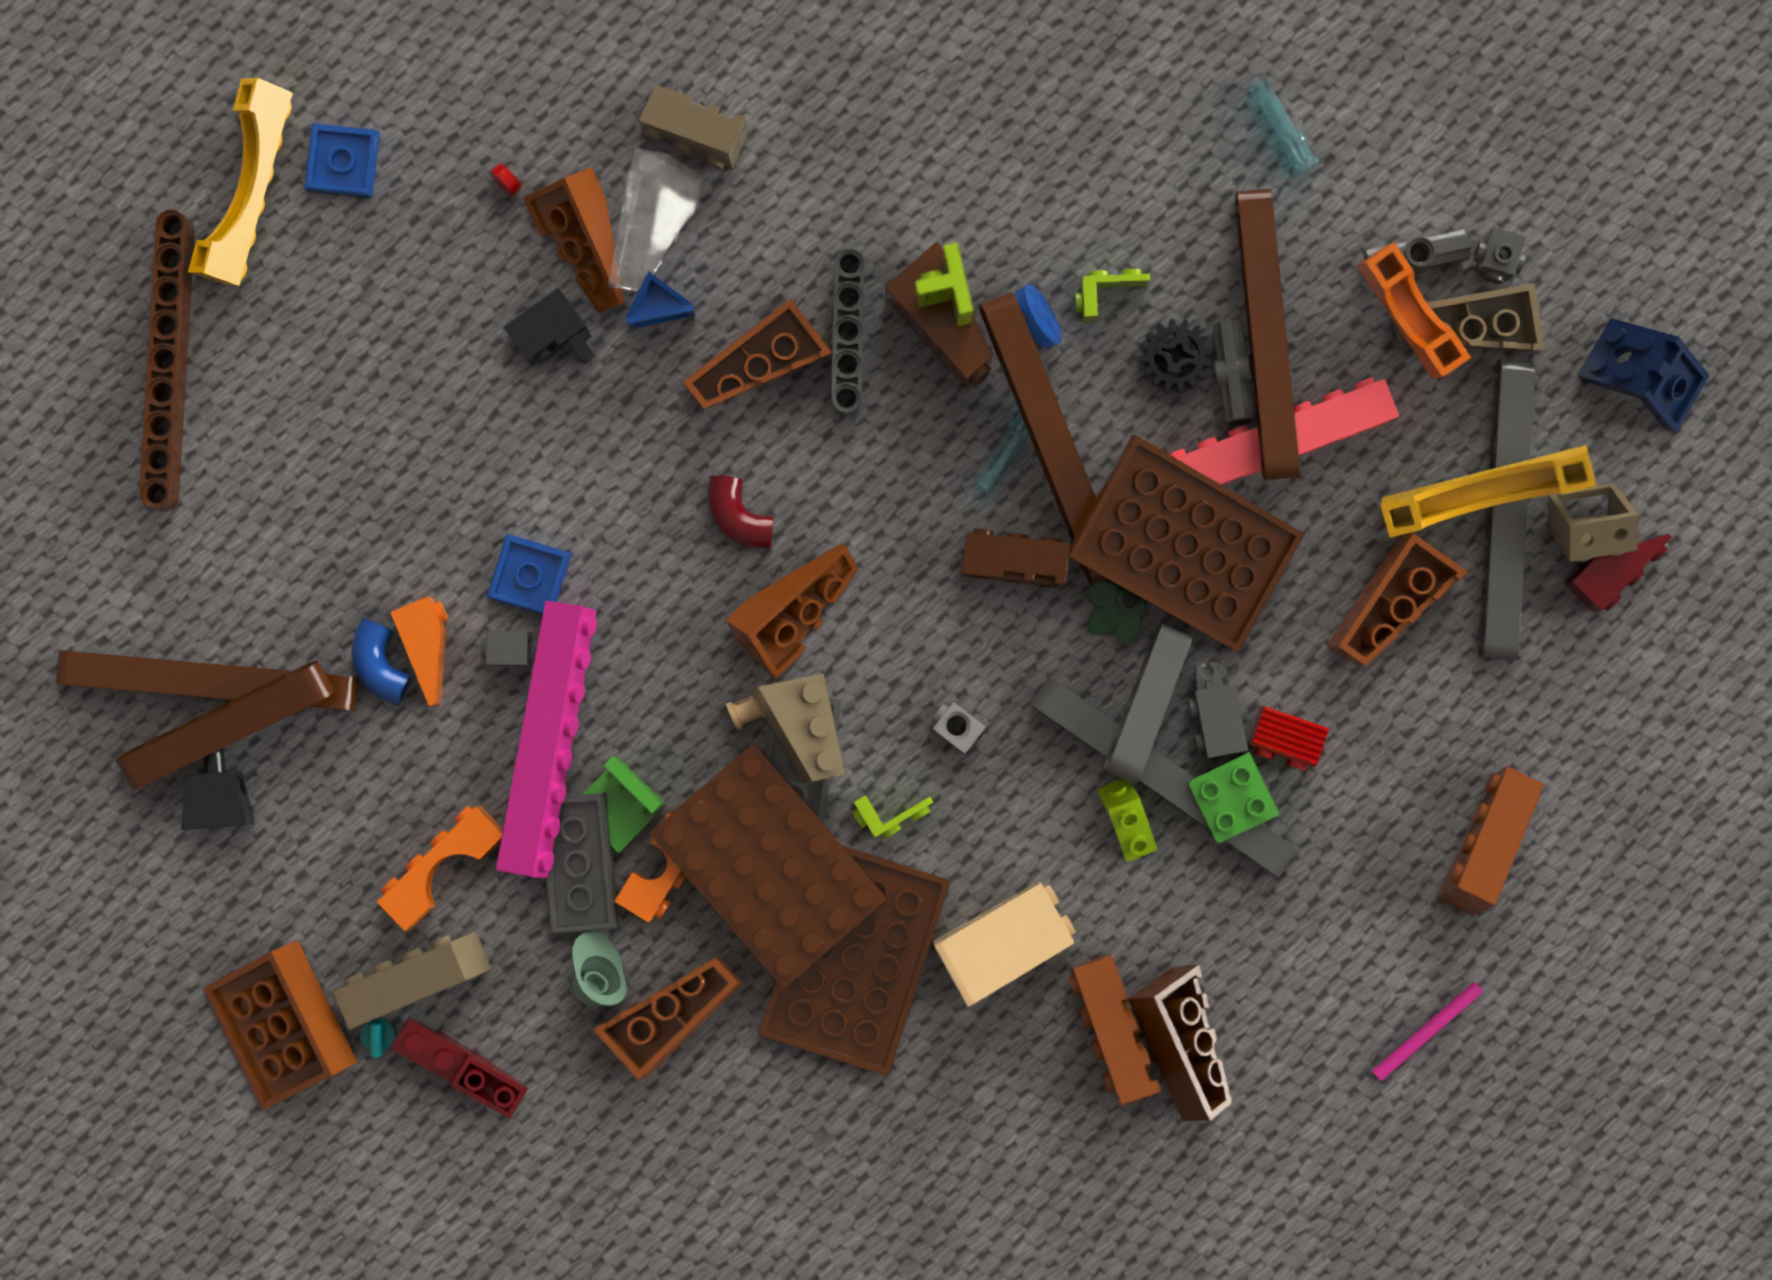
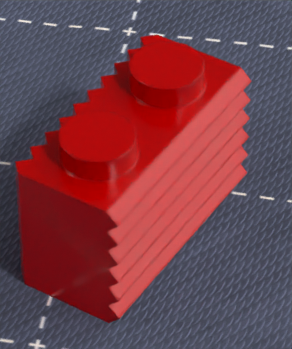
[1247,706,1329,771]

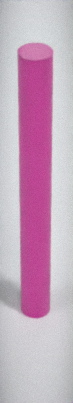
[1372,982,1483,1081]

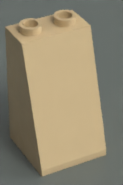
[933,881,1076,1007]

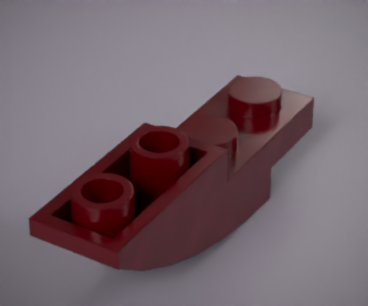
[391,1016,528,1119]

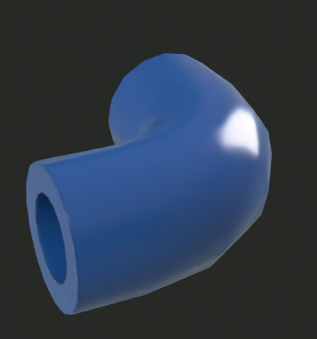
[351,617,412,706]

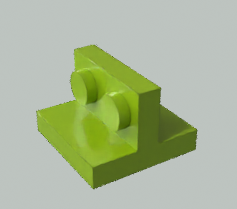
[915,243,973,326]

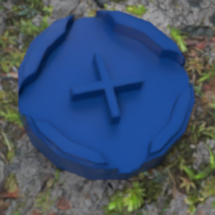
[1015,284,1061,349]

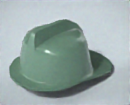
[572,931,627,1011]

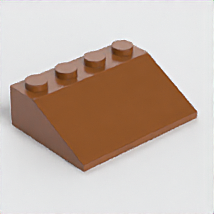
[203,940,358,1110]

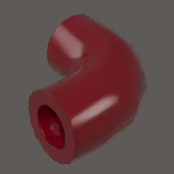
[708,475,774,550]

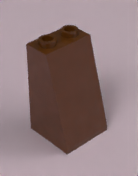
[885,242,992,388]

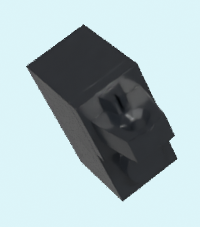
[504,288,596,365]

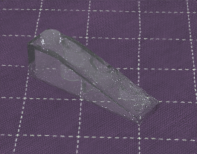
[608,148,703,292]

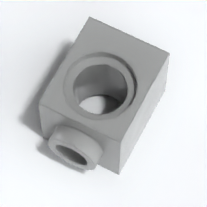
[931,702,986,754]

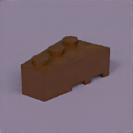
[961,528,1070,589]

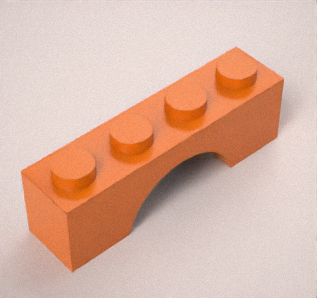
[1356,242,1471,379]
[377,806,503,931]

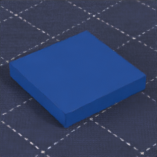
[304,123,380,198]
[486,533,572,615]

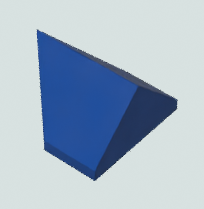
[626,271,696,329]

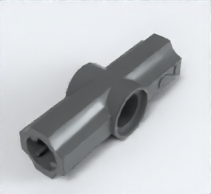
[1364,230,1471,273]
[1213,319,1256,425]

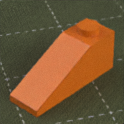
[390,596,448,707]

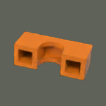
[614,813,686,923]

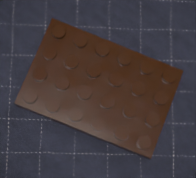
[1068,434,1305,652]
[649,743,887,989]
[759,845,951,1077]

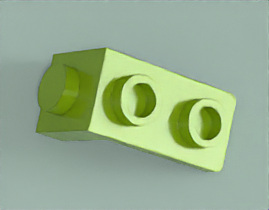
[1075,269,1150,322]
[1097,779,1157,862]
[852,795,933,839]

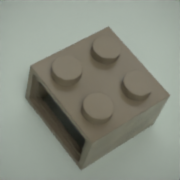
[1547,483,1639,562]

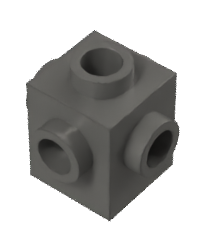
[1473,227,1526,284]

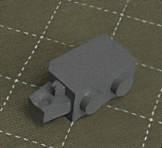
[1187,661,1248,758]

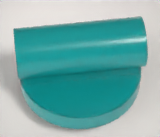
[360,1018,395,1057]

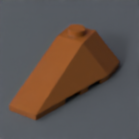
[523,167,625,313]
[725,543,858,679]

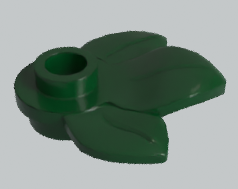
[1084,581,1147,644]

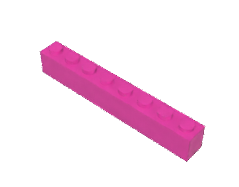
[496,601,597,878]

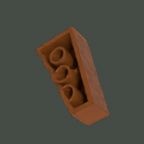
[1436,766,1545,916]

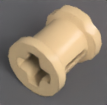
[726,696,766,731]

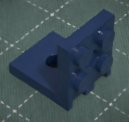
[1578,318,1710,433]

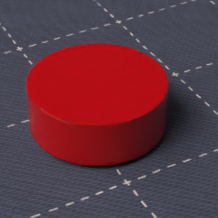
[489,164,521,197]

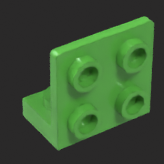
[1188,752,1280,843]
[582,756,667,852]

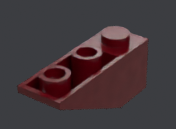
[1564,533,1672,612]

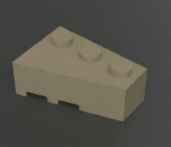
[639,84,749,170]
[749,673,845,783]

